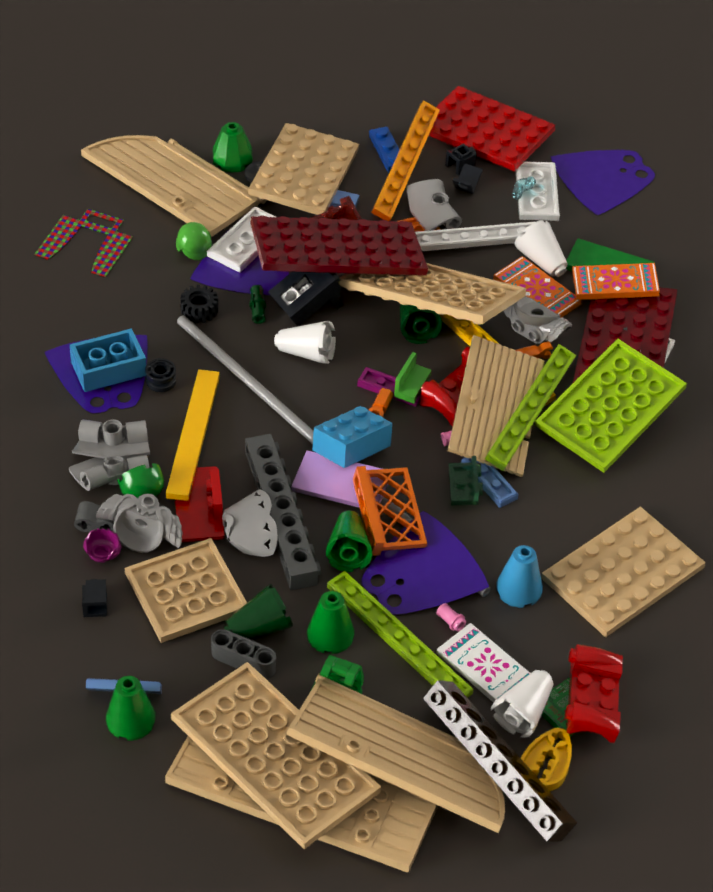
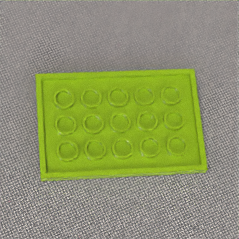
[535,339,687,473]

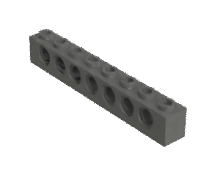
[245,434,321,590]

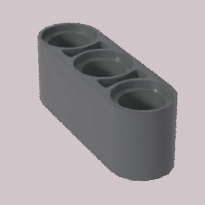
[211,629,276,679]

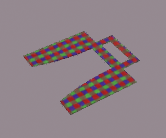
[34,209,133,277]

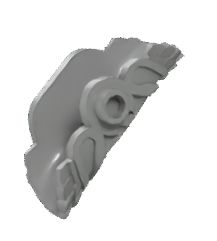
[504,296,573,344]
[96,494,182,553]

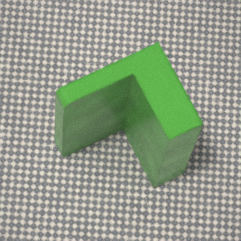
[394,352,432,404]

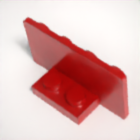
[175,466,225,542]

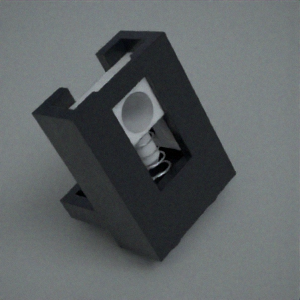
[268,271,344,326]

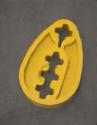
[521,728,572,791]

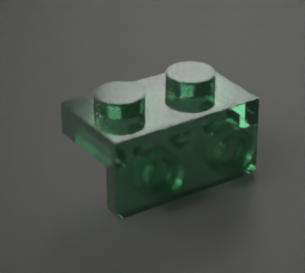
[448,456,483,506]

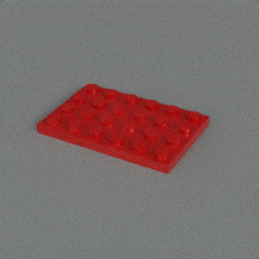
[429,86,555,172]

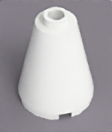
[515,220,568,277]
[274,321,336,364]
[491,670,554,738]

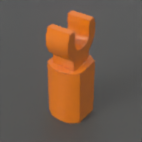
[515,342,553,359]
[369,388,393,418]

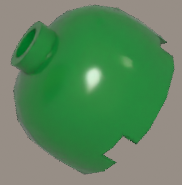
[117,463,164,499]

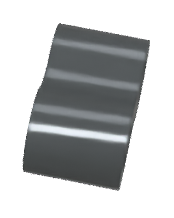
[74,501,114,532]

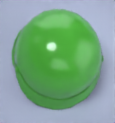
[176,222,212,260]

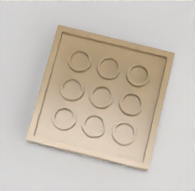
[125,538,247,643]

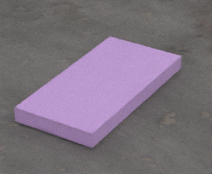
[291,451,388,507]

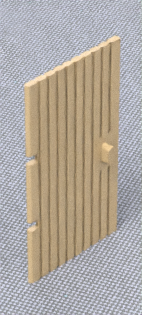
[447,335,545,477]

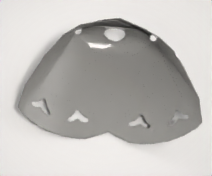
[222,489,278,557]

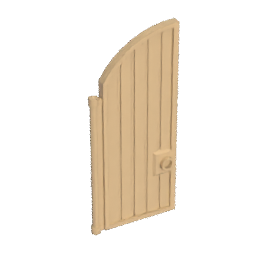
[81,135,267,237]
[286,673,505,833]

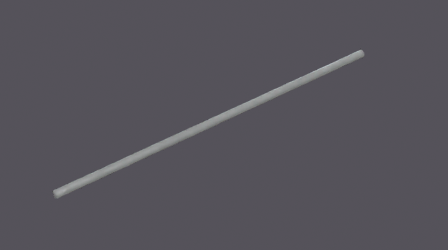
[177,315,491,597]

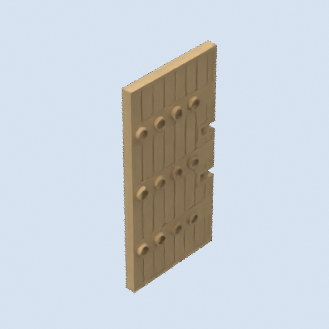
[165,736,438,873]

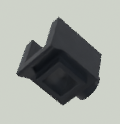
[445,143,477,175]
[82,579,107,617]

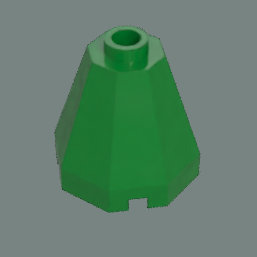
[213,122,252,172]

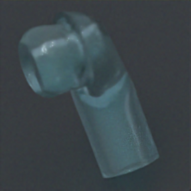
[512,176,536,199]

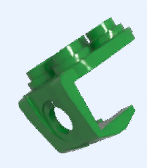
[310,655,364,694]

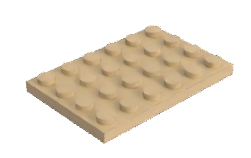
[248,123,359,217]
[541,506,706,637]

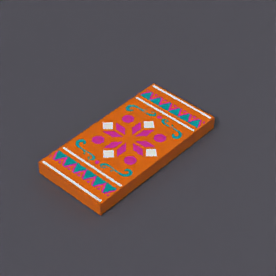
[493,256,582,318]
[572,263,660,300]

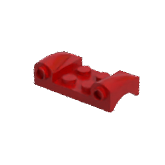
[420,347,470,426]
[565,644,623,743]

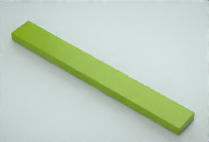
[485,344,576,471]
[327,571,473,698]

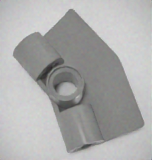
[406,179,462,231]
[72,419,150,459]
[69,455,149,491]

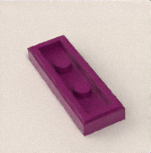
[357,367,421,407]

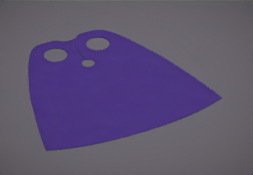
[551,150,655,215]
[190,228,289,295]
[44,335,147,413]
[361,511,489,615]

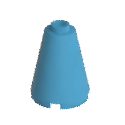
[496,545,543,608]

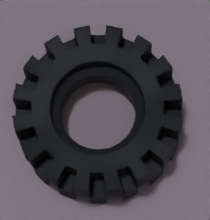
[180,285,218,323]

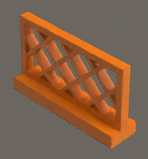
[353,466,427,556]

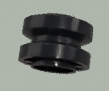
[145,358,176,392]

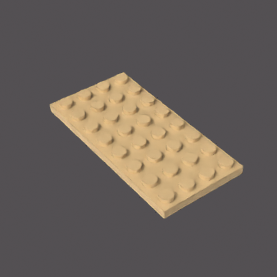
[338,263,526,324]
[171,662,381,849]

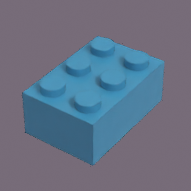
[70,328,146,392]
[312,406,393,468]

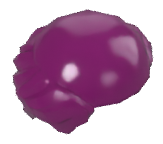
[83,528,121,563]

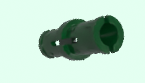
[249,285,266,324]

